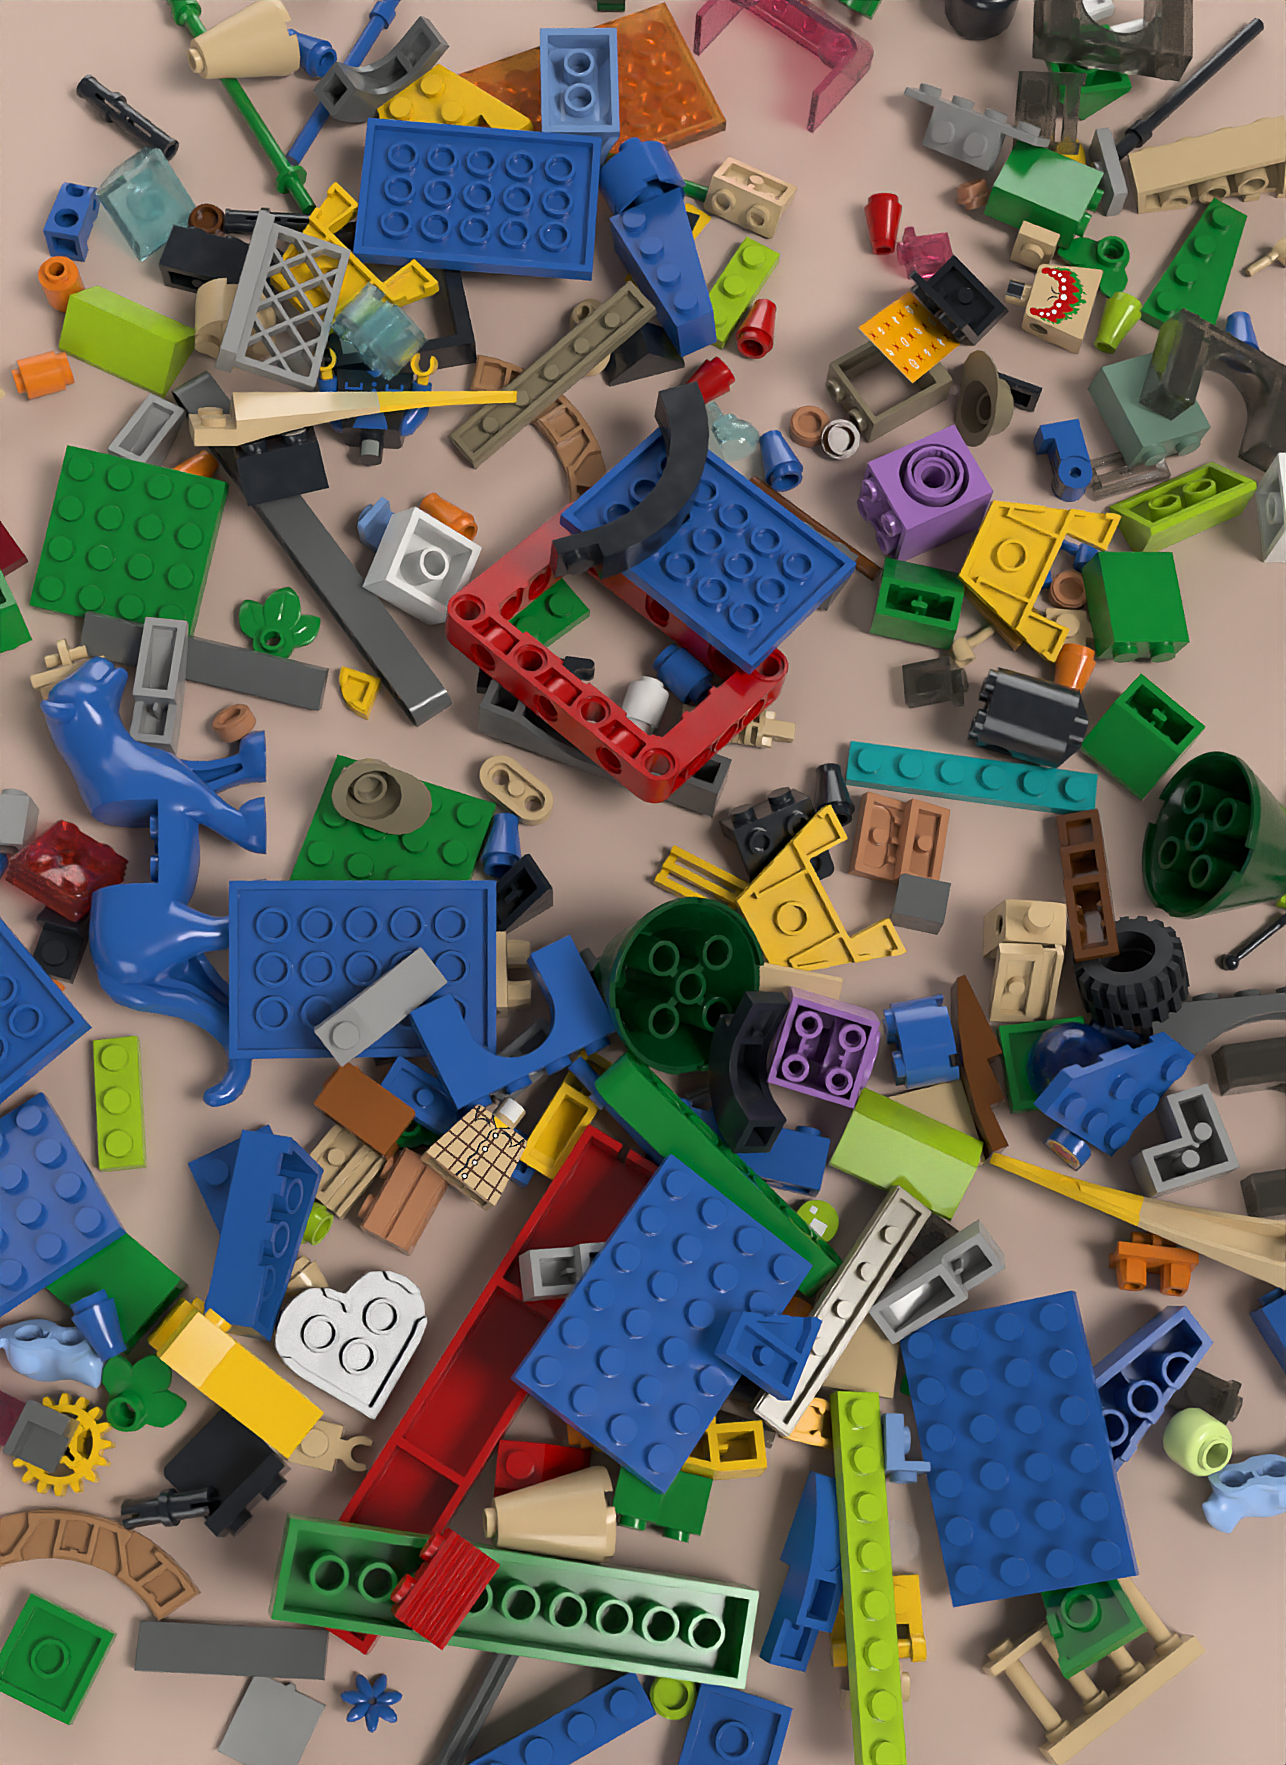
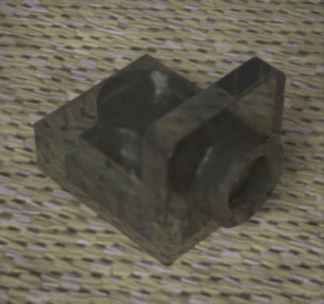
[902,656,969,709]
[1165,1367,1243,1425]

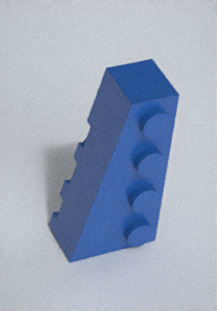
[609,187,717,358]
[204,1129,324,1341]
[1093,1306,1214,1472]

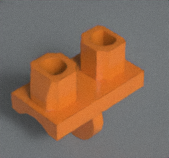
[1109,1230,1199,1297]

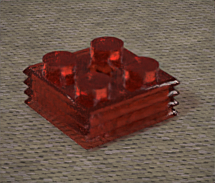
[5,820,129,922]

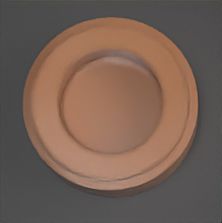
[789,405,830,448]
[1048,571,1087,610]
[212,704,256,743]

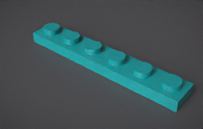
[845,741,1098,815]

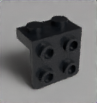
[909,255,1009,346]
[719,787,834,883]
[164,1409,291,1538]

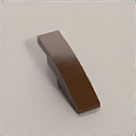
[1056,808,1120,962]
[951,975,1009,1160]

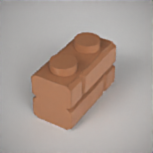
[358,1147,450,1256]

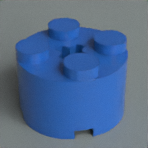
[598,137,686,216]
[882,994,959,1089]

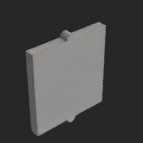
[217,1677,326,1765]

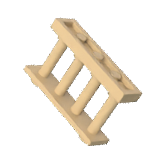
[981,1555,1206,1765]

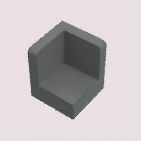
[889,873,951,935]
[2,1399,80,1473]

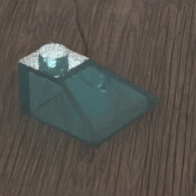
[94,147,196,261]

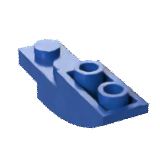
[759,1471,843,1672]

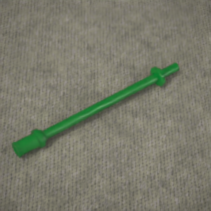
[166,0,317,214]

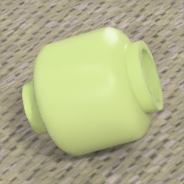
[1163,1408,1232,1476]

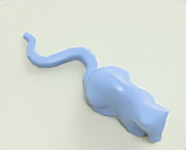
[0,1319,109,1388]
[1202,1454,1286,1533]

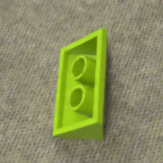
[58,285,195,399]
[1109,461,1257,552]
[829,1087,984,1221]

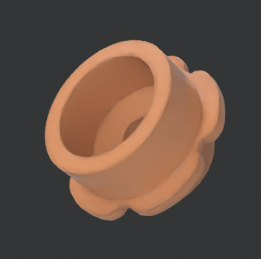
[956,178,992,210]

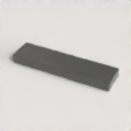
[134,1621,329,1680]

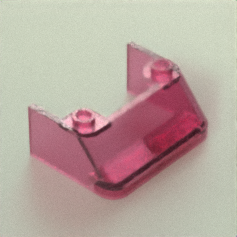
[693,0,874,133]

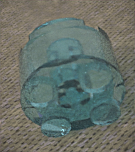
[330,282,428,381]

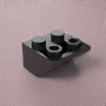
[233,425,329,506]

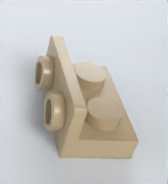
[703,157,798,239]

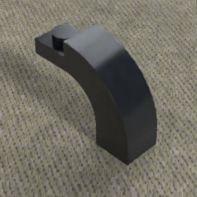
[708,991,790,1153]

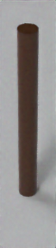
[749,475,882,582]

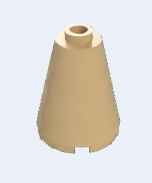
[187,0,300,79]
[483,1465,616,1563]

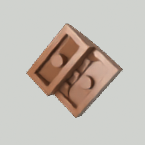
[848,791,950,885]

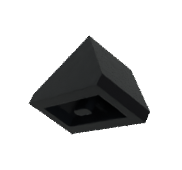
[604,322,685,387]
[496,854,553,934]

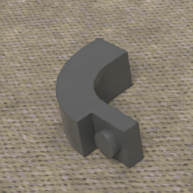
[313,16,450,123]

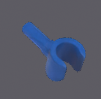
[1060,539,1098,573]

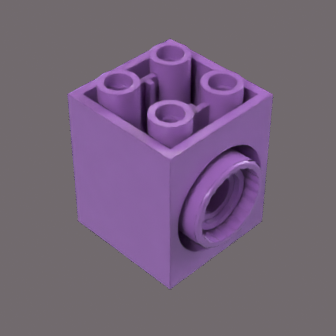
[857,425,994,561]
[766,986,881,1108]

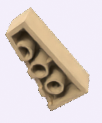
[1128,115,1286,214]

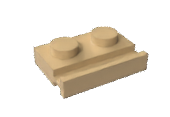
[988,943,1064,1022]
[310,1124,398,1220]

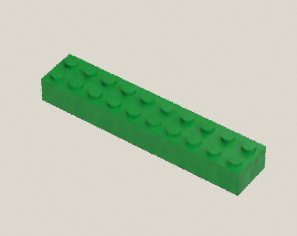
[268,1513,759,1689]

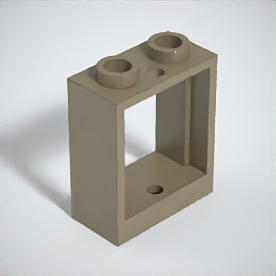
[825,341,953,443]

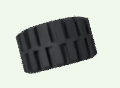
[1072,916,1190,1030]

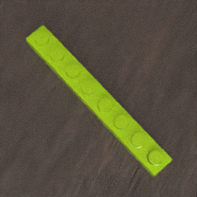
[830,1391,907,1765]

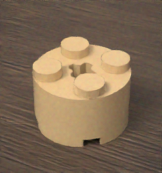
[195,278,276,369]

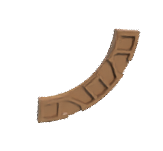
[471,354,607,503]
[0,1510,201,1621]

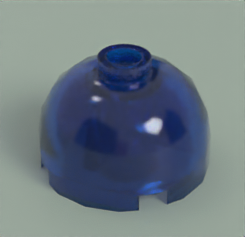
[1025,1021,1113,1097]

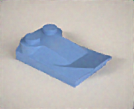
[540,28,620,166]

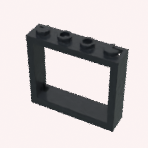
[323,221,477,376]

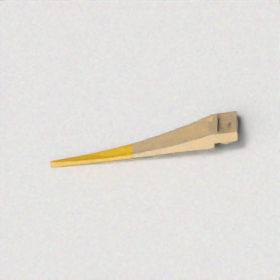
[188,391,517,446]
[989,1153,1286,1290]

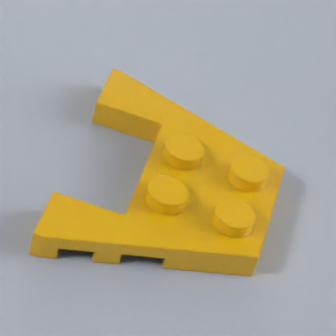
[377,64,534,131]
[270,182,439,334]
[957,500,1122,664]
[734,805,907,971]

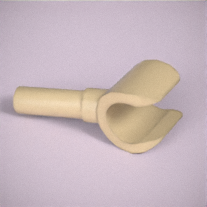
[1245,237,1286,277]
[947,625,996,669]

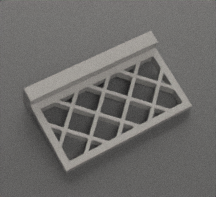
[215,210,351,392]

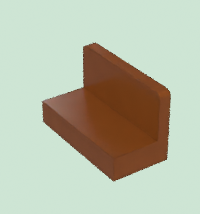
[313,1062,416,1161]

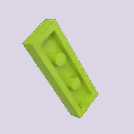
[709,236,780,350]
[93,1036,147,1172]

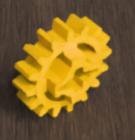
[12,1393,116,1497]

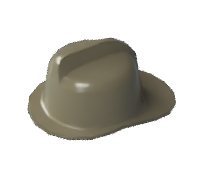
[955,350,1014,447]
[331,758,432,835]

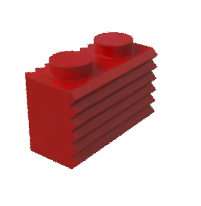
[390,1527,500,1650]

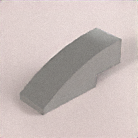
[107,393,186,466]
[130,617,189,755]
[869,1219,1005,1344]
[519,1242,606,1302]

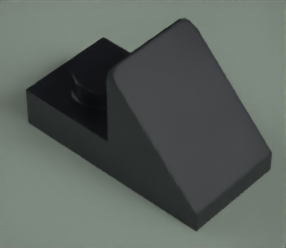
[33,892,91,984]

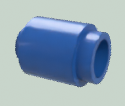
[652,644,713,704]

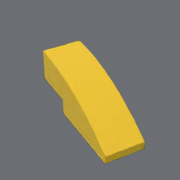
[519,1050,613,1181]

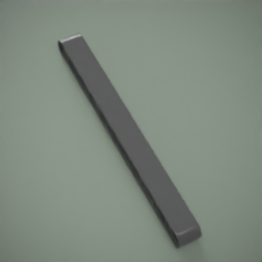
[172,371,452,727]

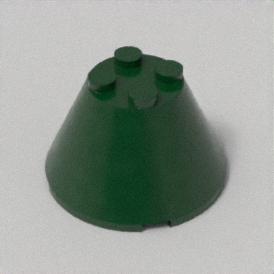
[1142,751,1286,920]
[594,897,764,1075]

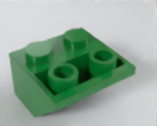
[869,557,964,650]
[1080,673,1206,801]

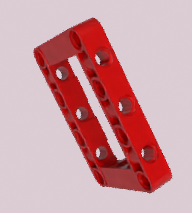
[445,501,789,804]

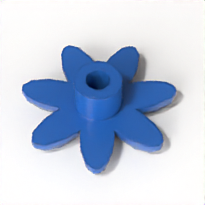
[341,1674,402,1733]

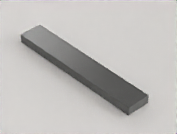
[80,611,329,711]

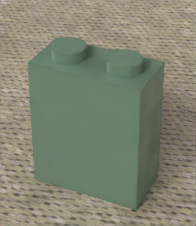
[1088,348,1211,468]

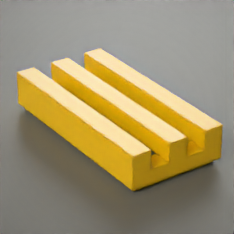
[654,845,749,911]

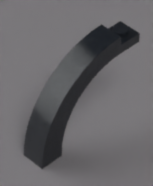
[549,381,709,580]

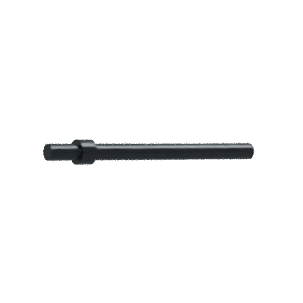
[1115,18,1264,161]

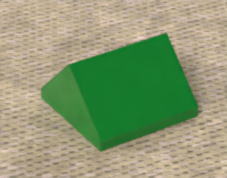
[1036,24,1132,121]

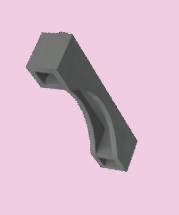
[478,678,732,817]
[1140,986,1286,1056]

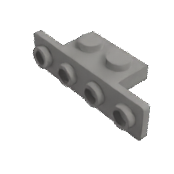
[904,83,1050,171]

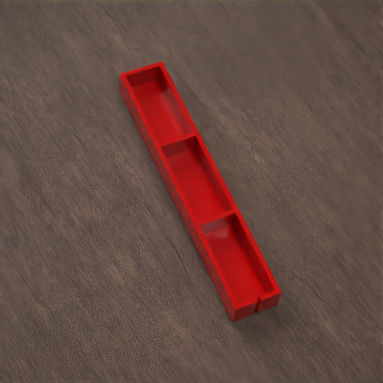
[324,1124,659,1655]

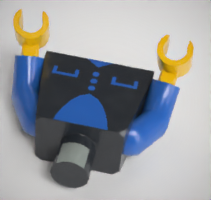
[312,348,438,466]

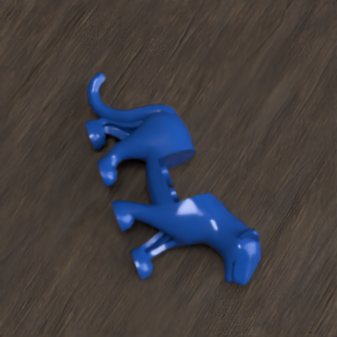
[39,656,267,1107]

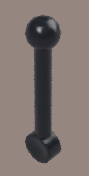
[1222,913,1286,971]

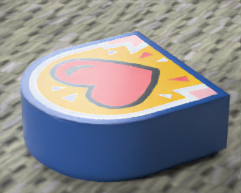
[1043,1127,1091,1172]

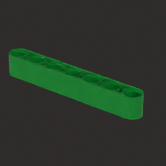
[594,1051,843,1298]

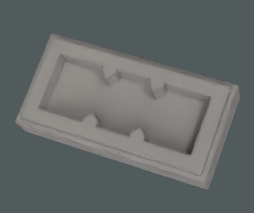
[1088,127,1128,217]

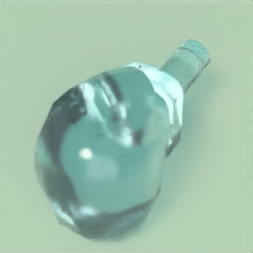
[707,401,760,461]

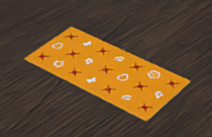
[858,291,960,384]

